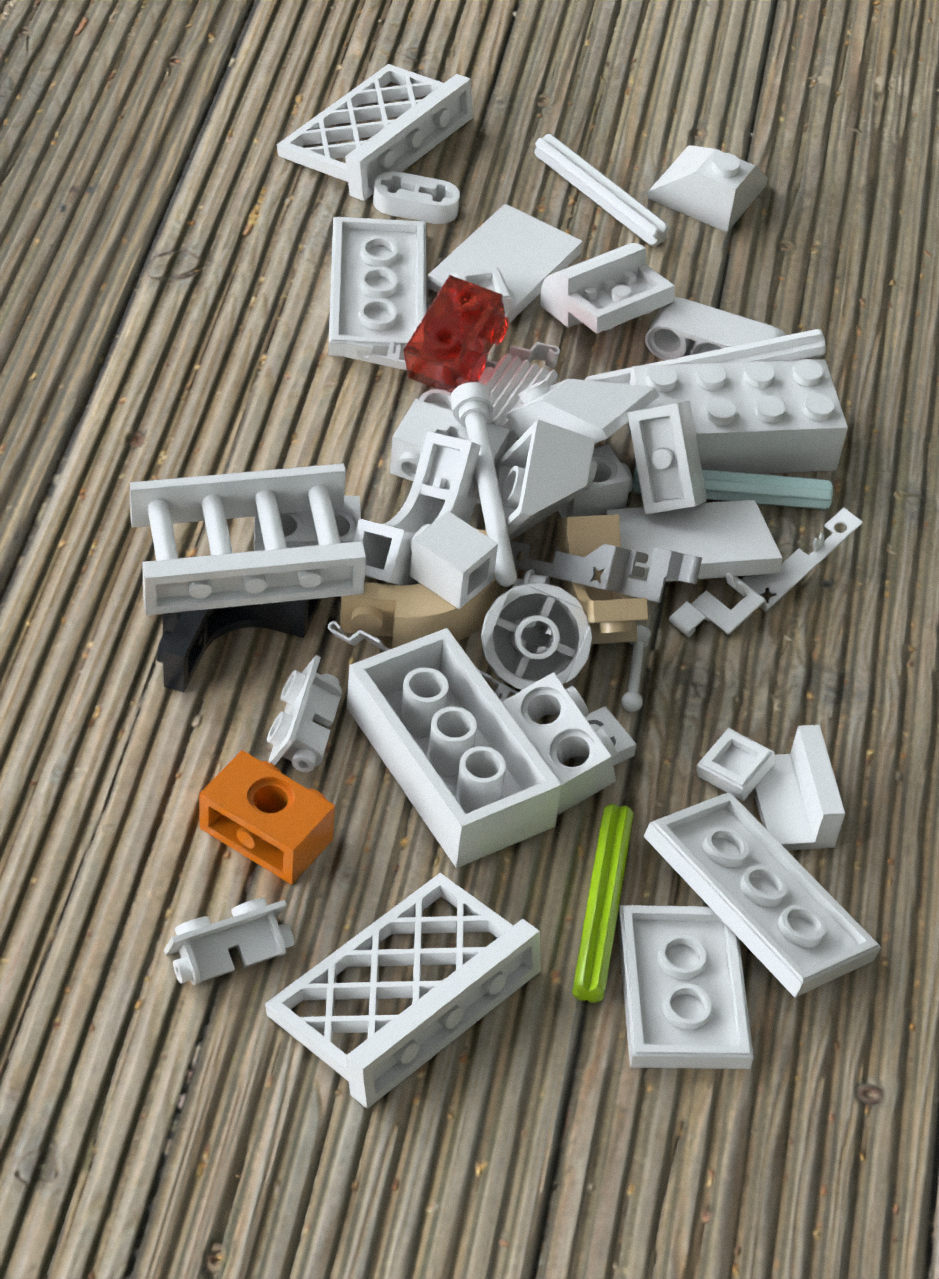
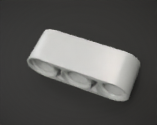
[645,297,787,360]

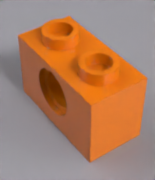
[199,750,335,885]

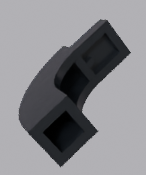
[157,598,321,692]

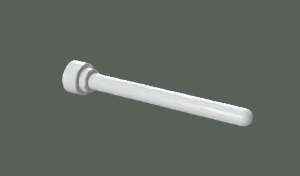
[450,382,517,587]

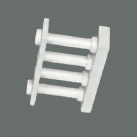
[129,463,366,615]

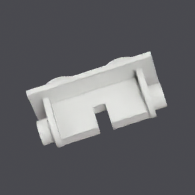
[267,655,342,772]
[164,898,294,986]

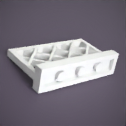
[277,64,473,201]
[265,873,541,1109]

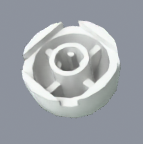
[481,582,592,690]

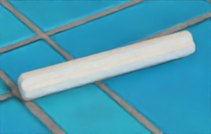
[534,134,669,247]

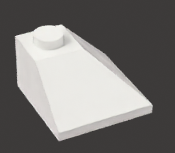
[647,145,768,232]
[505,379,660,444]
[496,420,597,540]

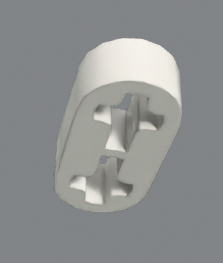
[373,171,460,224]

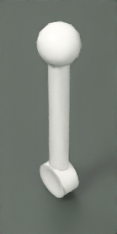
[621,625,651,712]

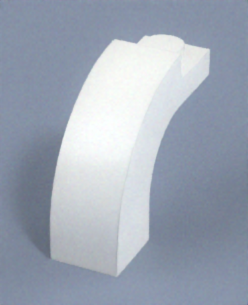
[353,431,481,585]

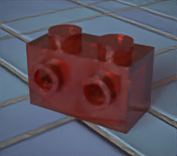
[403,275,509,393]

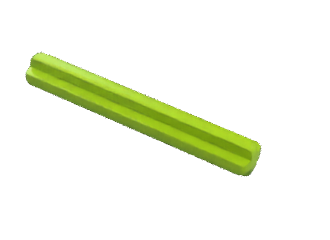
[572,803,634,1003]

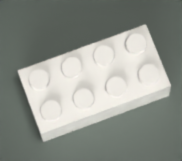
[628,359,848,474]
[347,628,562,868]

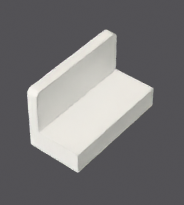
[627,401,707,515]
[753,725,845,851]

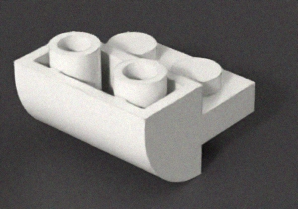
[540,243,675,334]

